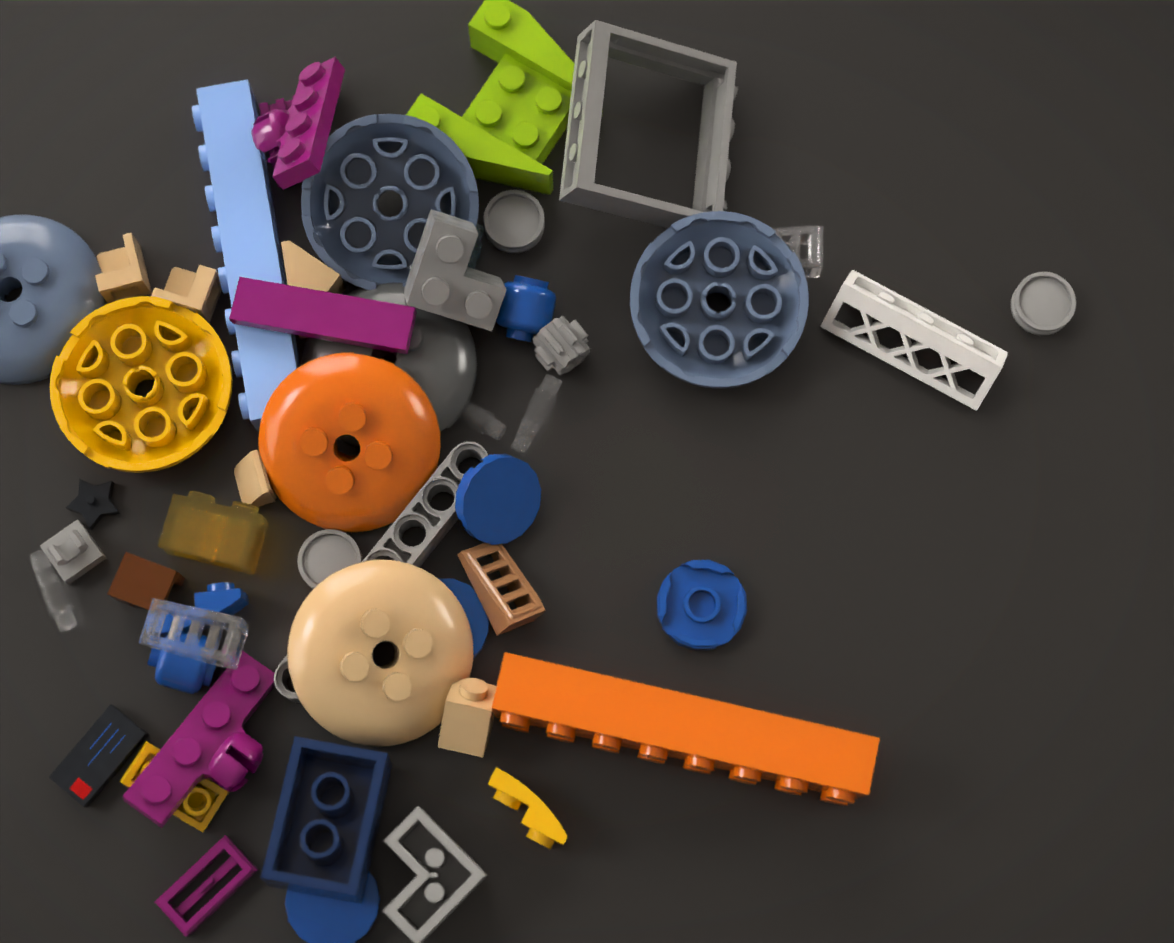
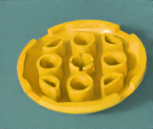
[50,296,233,473]

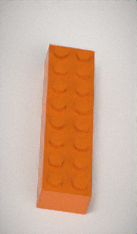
[492,652,880,806]

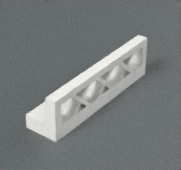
[820,269,1008,411]

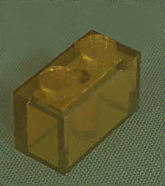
[158,491,269,575]

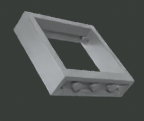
[559,20,738,228]

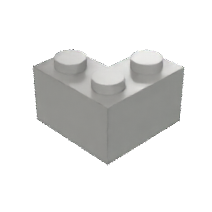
[404,209,507,331]
[383,806,488,943]

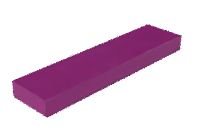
[229,277,417,355]

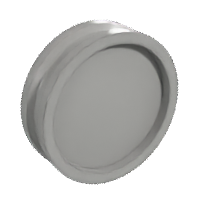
[483,190,545,253]
[1011,272,1076,336]
[297,529,363,589]

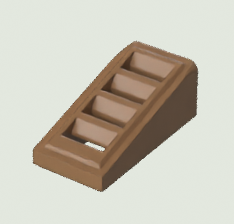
[458,543,546,636]

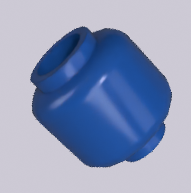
[496,275,557,342]
[147,630,220,694]

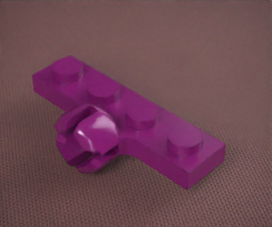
[251,57,345,190]
[122,650,275,828]

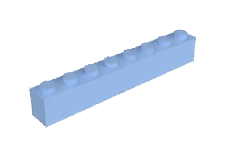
[192,79,300,432]

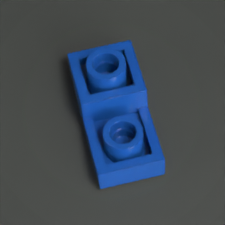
[149,582,249,640]

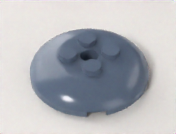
[301,114,479,290]
[630,211,809,388]
[0,215,107,385]

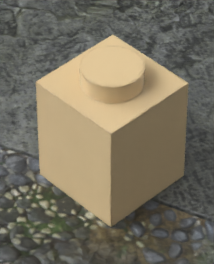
[438,678,497,758]

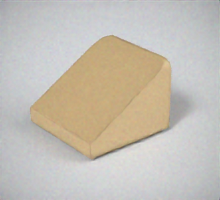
[234,450,277,509]

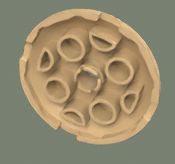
[287,560,473,747]

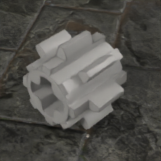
[532,316,591,375]

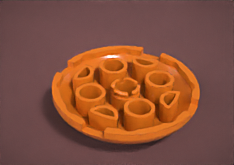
[258,352,441,532]

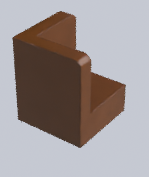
[107,552,185,614]

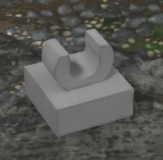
[40,519,107,585]

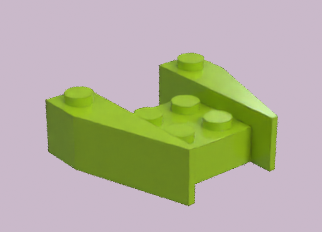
[406,0,574,195]

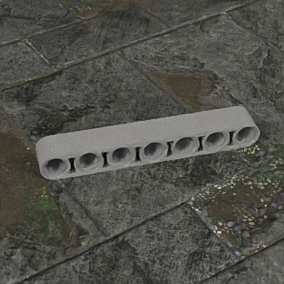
[274,442,488,703]

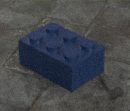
[261,736,392,904]

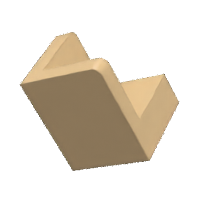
[95,232,152,304]
[151,265,222,323]

